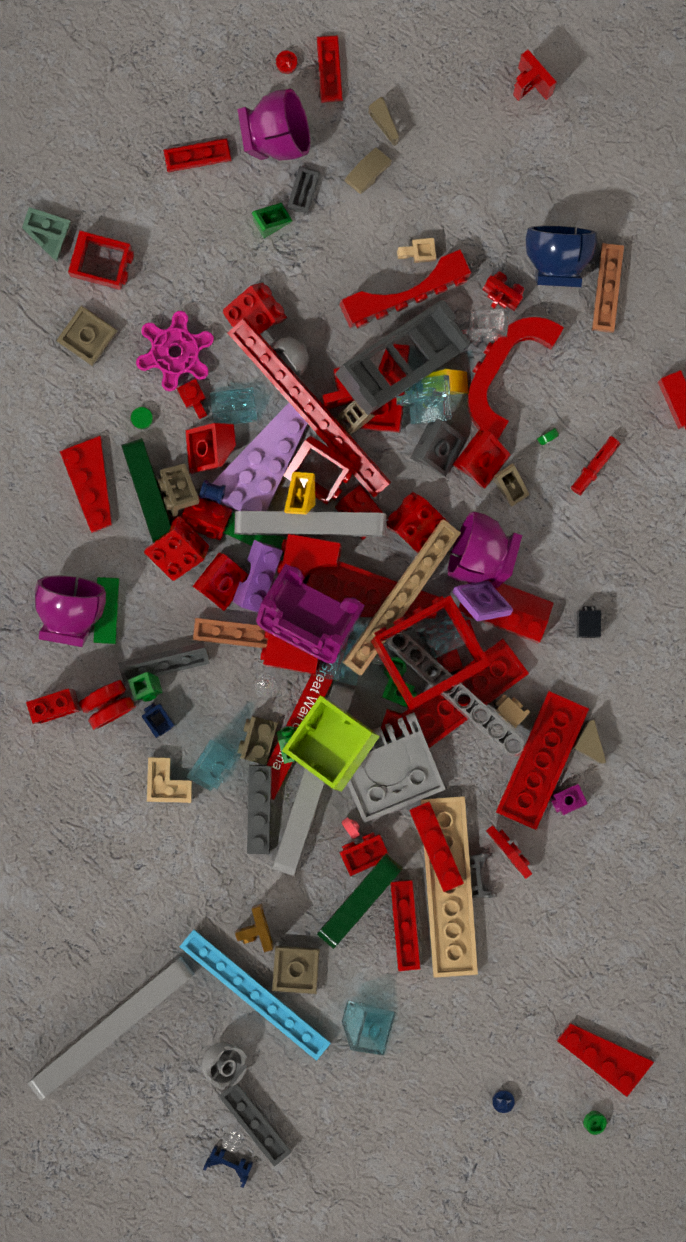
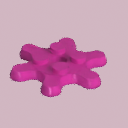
[136,311,214,391]

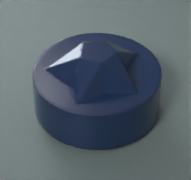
[492,1090,515,1113]

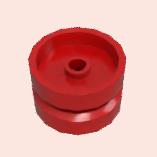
[78,680,136,730]

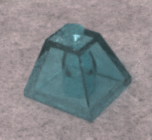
[341,1000,396,1056]

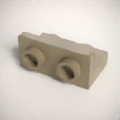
[157,463,199,517]
[237,716,278,765]

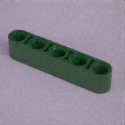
[121,438,171,543]
[316,853,403,949]

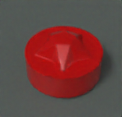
[276,50,297,74]

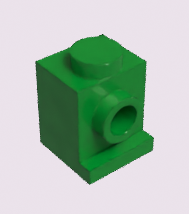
[128,672,163,702]
[382,677,417,707]

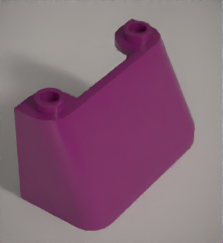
[256,564,365,664]

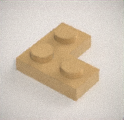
[147,757,192,803]

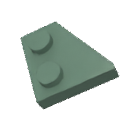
[22,207,71,262]

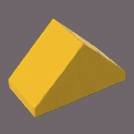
[424,369,468,397]
[284,472,316,515]

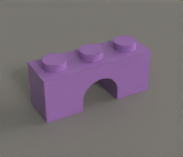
[233,540,283,612]

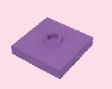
[452,581,513,621]

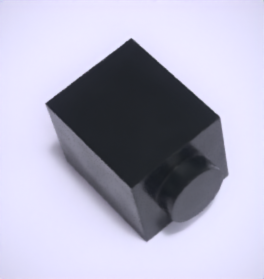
[577,606,601,638]

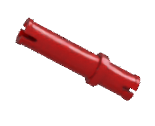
[570,436,621,496]

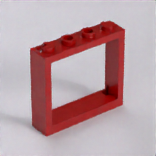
[371,595,491,711]

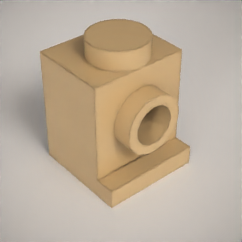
[495,695,530,728]

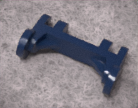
[203,1145,253,1188]

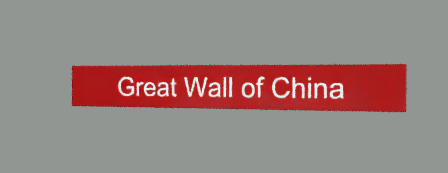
[267,639,352,800]

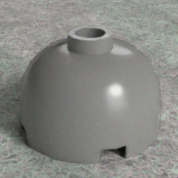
[270,337,309,377]
[202,1042,247,1089]

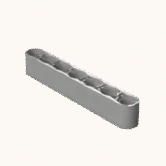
[234,511,386,537]

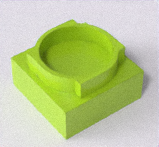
[282,695,380,792]

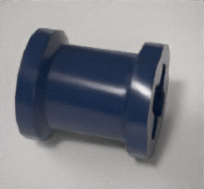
[199,480,226,504]

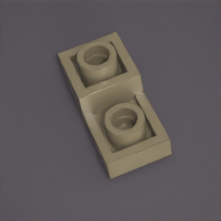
[345,147,392,194]

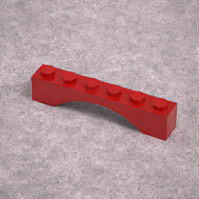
[339,249,471,329]

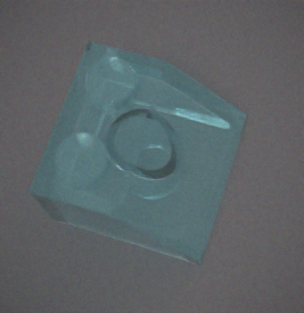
[187,739,236,791]

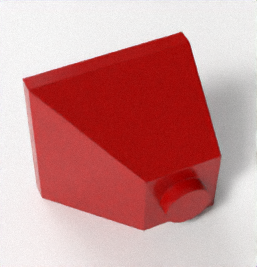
[185,423,236,474]

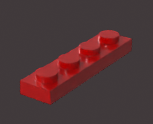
[409,801,464,892]
[390,880,420,971]

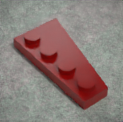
[60,436,112,533]

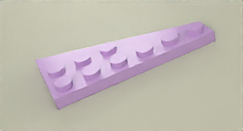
[212,403,308,511]

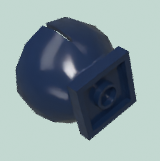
[525,225,597,287]

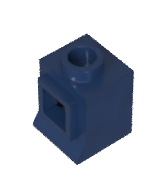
[142,703,176,738]

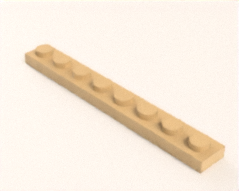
[342,520,461,675]

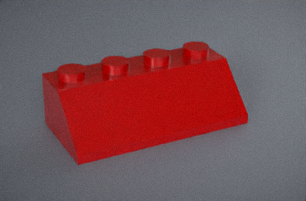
[458,579,554,644]

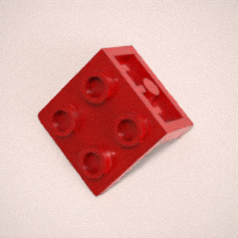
[144,516,209,581]

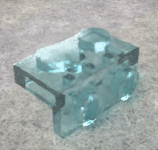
[210,387,258,424]
[418,614,469,658]

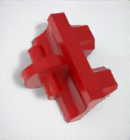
[482,271,525,311]

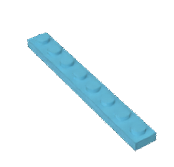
[179,929,331,1061]

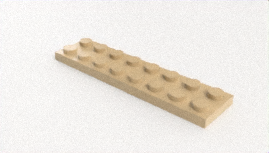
[420,796,478,978]

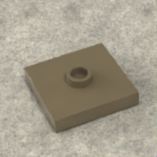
[56,305,118,367]
[272,946,320,994]

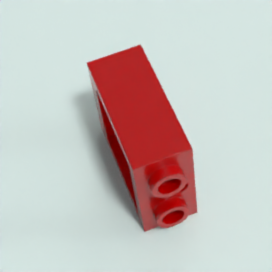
[68,230,134,290]
[283,435,354,505]
[26,688,81,724]

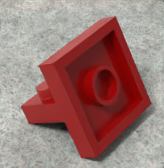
[513,49,557,101]
[323,367,354,410]
[453,430,511,489]
[192,552,249,611]

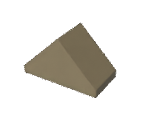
[492,463,530,507]
[573,720,606,764]

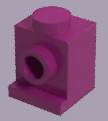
[551,784,588,815]

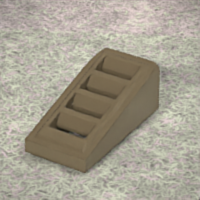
[368,97,399,146]
[335,400,375,436]

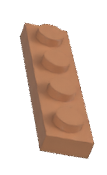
[592,243,624,333]
[193,618,268,648]

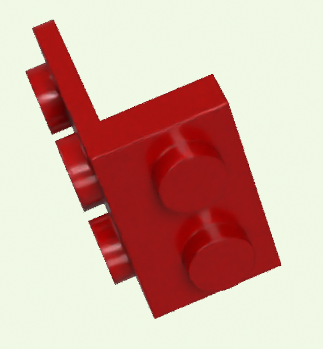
[223,282,287,335]
[386,491,449,553]

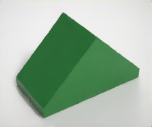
[252,203,293,238]

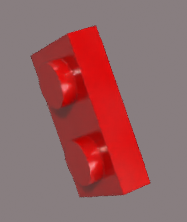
[335,485,388,540]
[182,496,233,541]
[339,832,389,877]

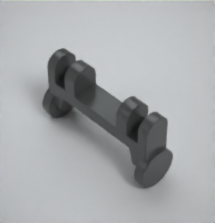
[469,853,497,898]

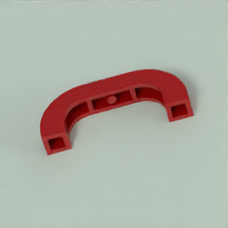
[467,317,564,440]

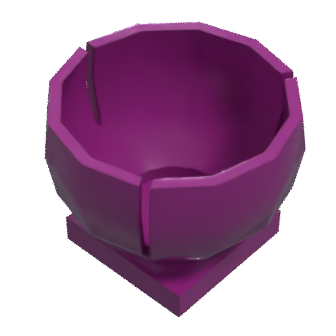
[237,89,311,161]
[448,512,523,588]
[35,575,106,647]

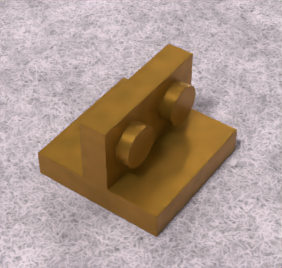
[235,904,274,952]

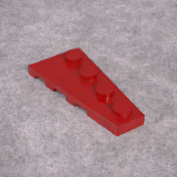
[360,344,410,433]
[556,1023,654,1097]

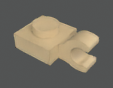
[397,238,436,263]

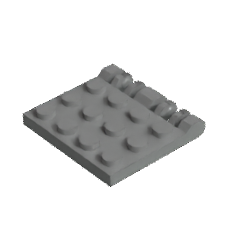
[347,713,445,823]

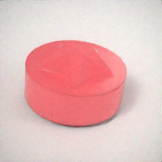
[342,817,360,839]

